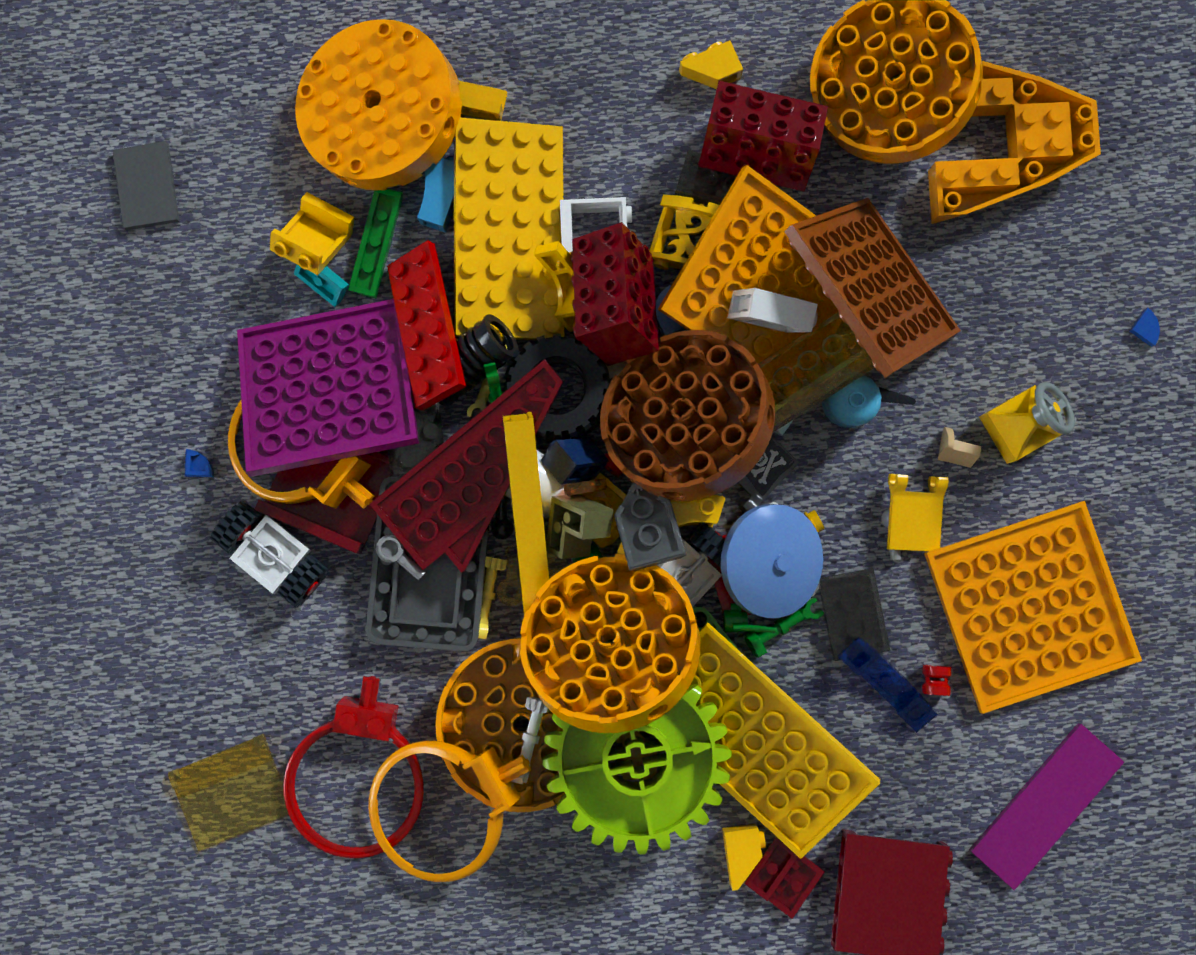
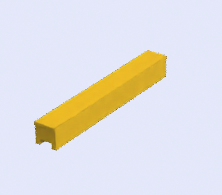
[503,412,549,616]

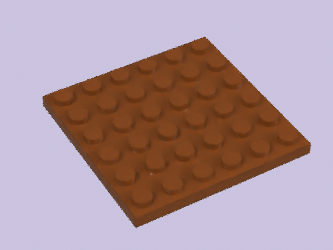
[784,198,961,378]

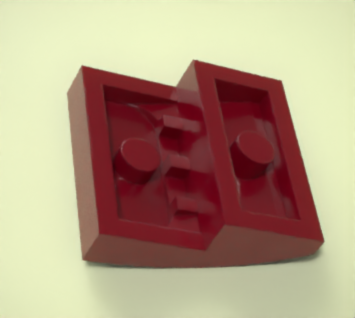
[744,837,826,919]

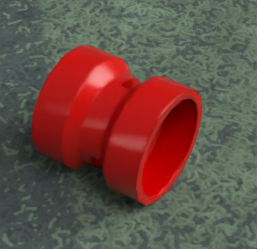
[921,665,952,696]

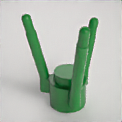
[723,603,777,633]

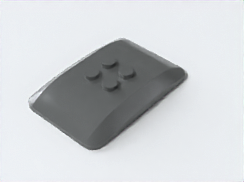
[366,476,489,651]

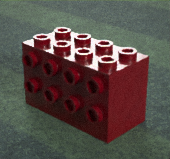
[698,81,828,192]
[570,222,659,366]

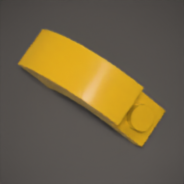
[534,241,575,332]

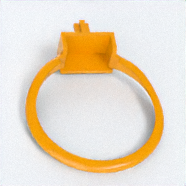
[228,400,374,509]
[369,741,531,882]

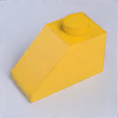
[722,824,766,891]

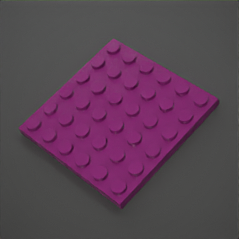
[237,299,419,477]

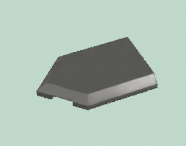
[614,482,686,571]

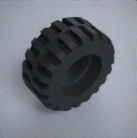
[504,333,611,443]

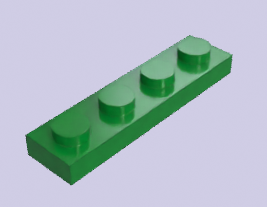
[348,189,403,299]

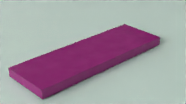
[969,723,1124,890]

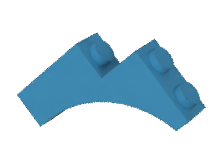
[417,153,454,233]

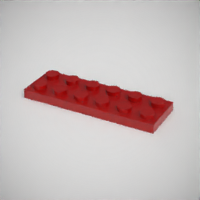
[387,240,466,411]

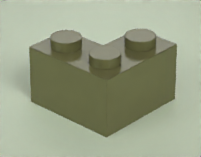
[546,494,613,559]

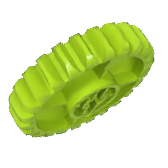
[542,684,732,855]

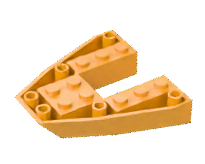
[928,61,1101,224]

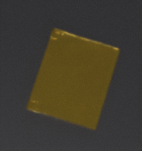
[168,734,288,851]

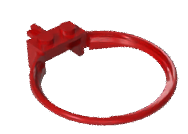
[283,676,424,858]

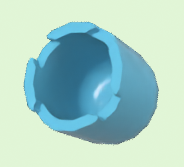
[821,373,882,428]

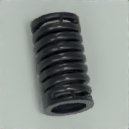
[438,314,519,406]

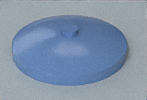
[721,504,823,618]

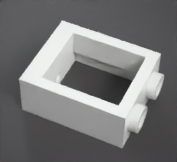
[560,197,632,252]
[727,288,818,333]

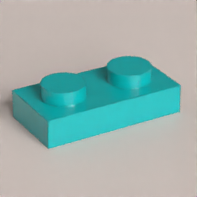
[293,264,349,307]

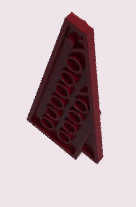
[370,359,563,573]

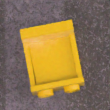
[270,192,355,275]

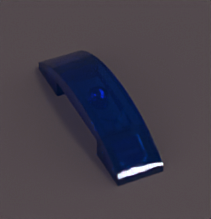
[838,637,938,733]

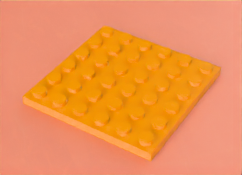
[657,165,841,399]
[924,501,1142,714]

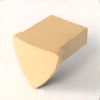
[938,427,981,468]

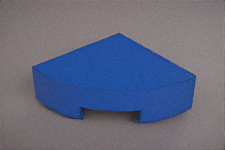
[1129,308,1160,347]
[185,449,214,478]

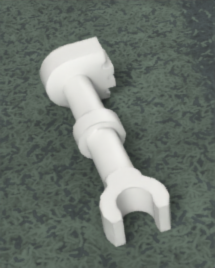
[512,697,550,784]

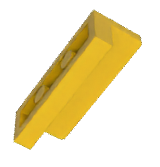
[458,80,507,121]

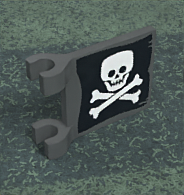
[737,436,800,513]

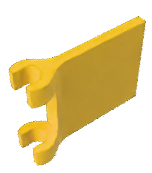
[887,474,949,551]

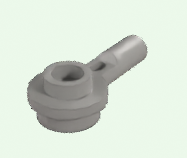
[376,535,426,581]

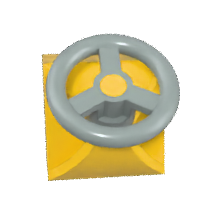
[979,382,1075,464]

